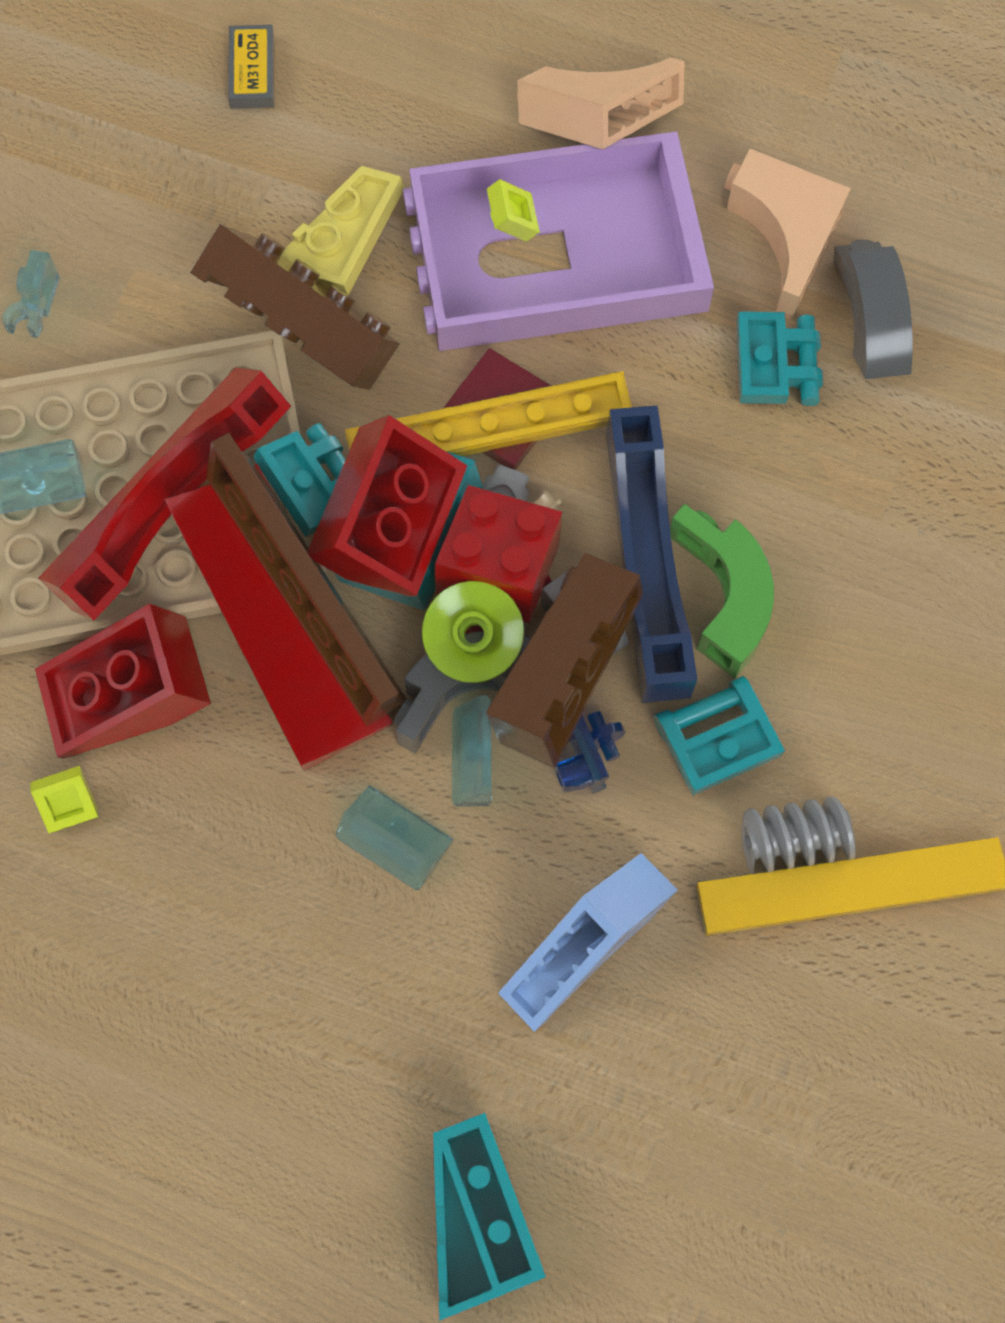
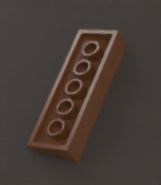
[206,433,407,726]

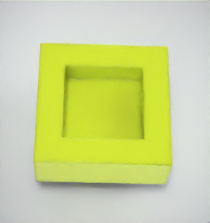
[487,179,540,242]
[30,766,98,834]

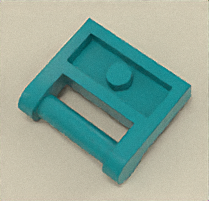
[653,676,785,796]

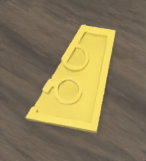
[282,166,405,295]

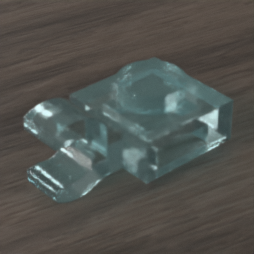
[3,250,60,338]

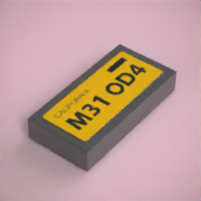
[228,25,274,109]

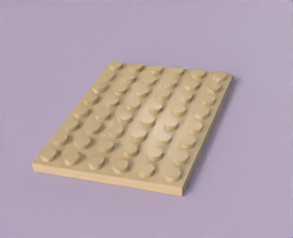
[0,331,328,655]

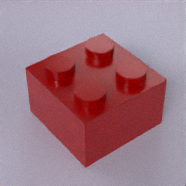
[435,485,562,623]

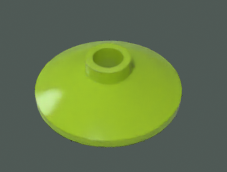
[422,581,524,683]

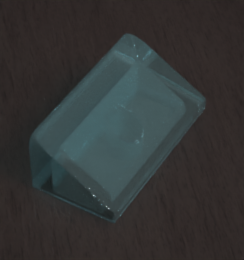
[0,439,87,514]
[452,695,492,807]
[336,785,453,890]

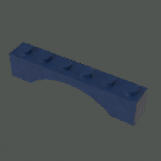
[606,405,697,703]

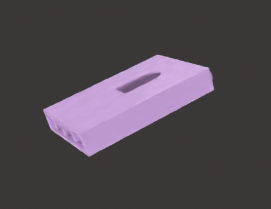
[403,131,714,351]

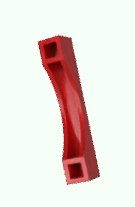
[38,367,291,621]

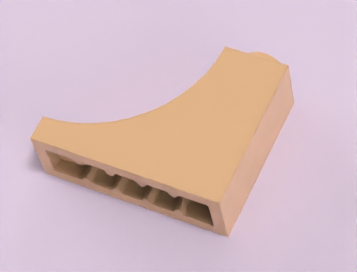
[517,57,685,150]
[724,148,851,321]

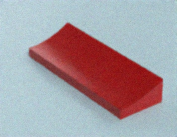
[164,464,393,771]

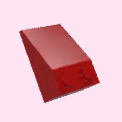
[35,603,211,759]

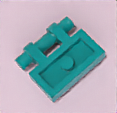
[736,312,823,406]
[253,423,346,537]

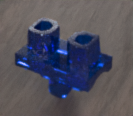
[554,711,626,794]

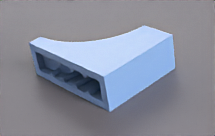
[498,853,678,1032]

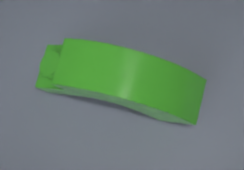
[670,504,774,679]

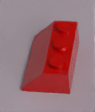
[307,415,468,597]

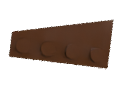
[190,224,400,390]
[485,553,643,769]

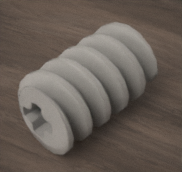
[741,796,856,874]

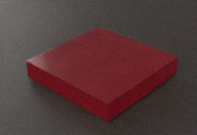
[443,348,551,470]

